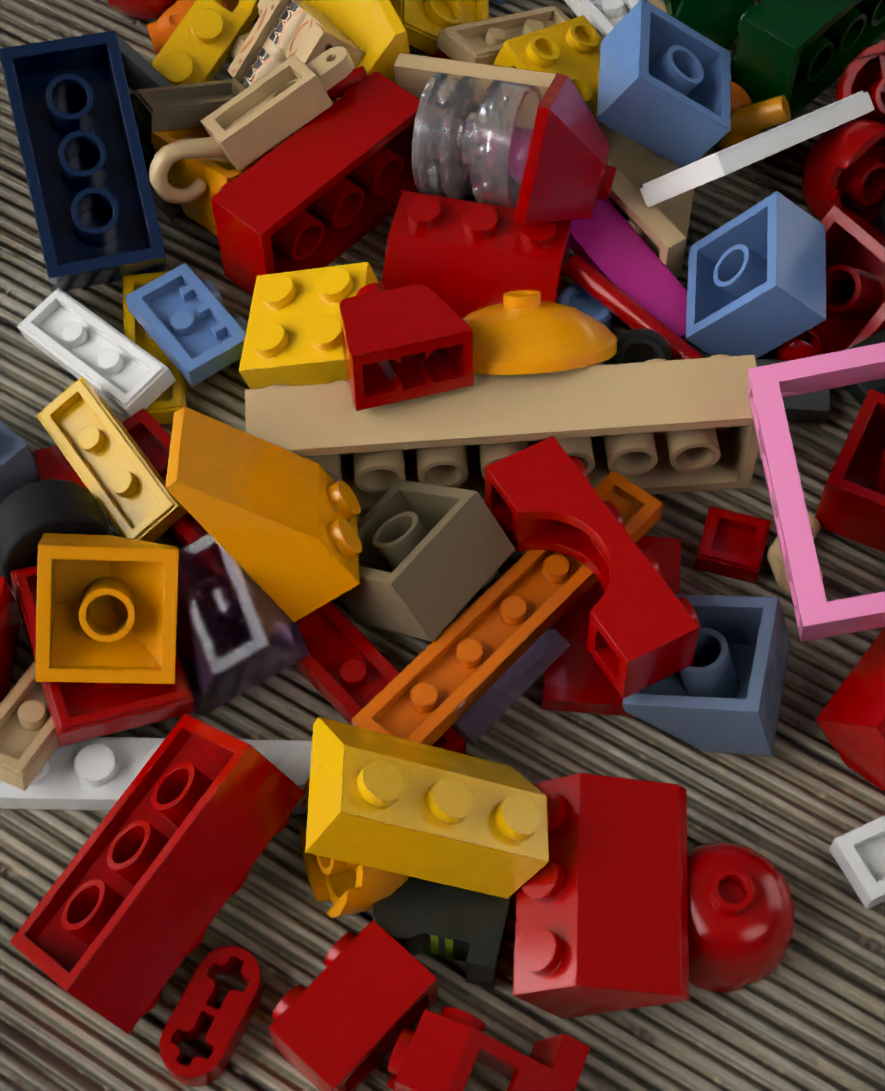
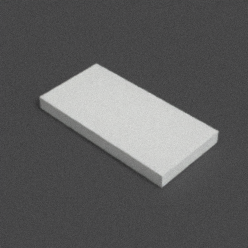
[640,90,875,208]

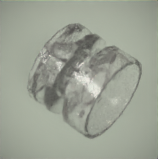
[412,72,542,208]

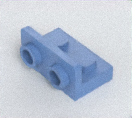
[125,263,248,386]

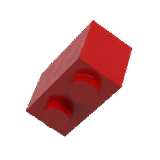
[268,920,438,1091]

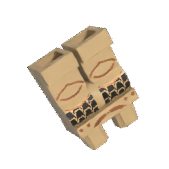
[227,0,365,135]

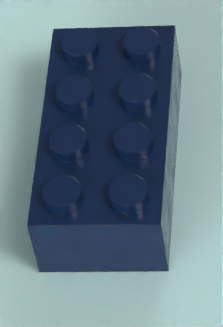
[0,30,166,293]

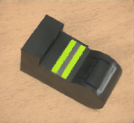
[373,878,510,988]

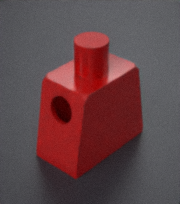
[339,283,474,411]

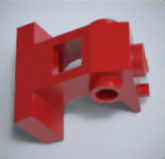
[386,1007,590,1091]

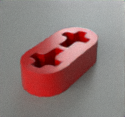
[159,945,264,1087]

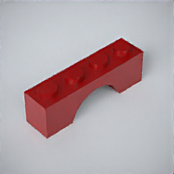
[485,436,700,699]

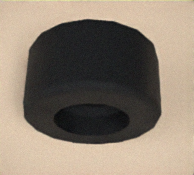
[0,479,113,591]

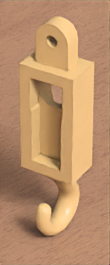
[149,46,354,204]

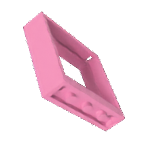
[747,342,885,642]

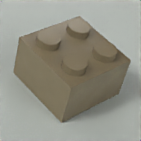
[339,480,515,642]

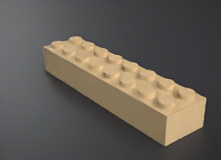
[245,354,759,515]

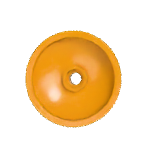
[462,290,617,375]

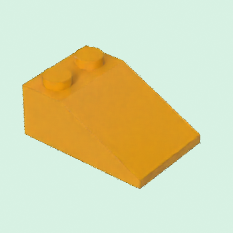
[165,406,362,622]

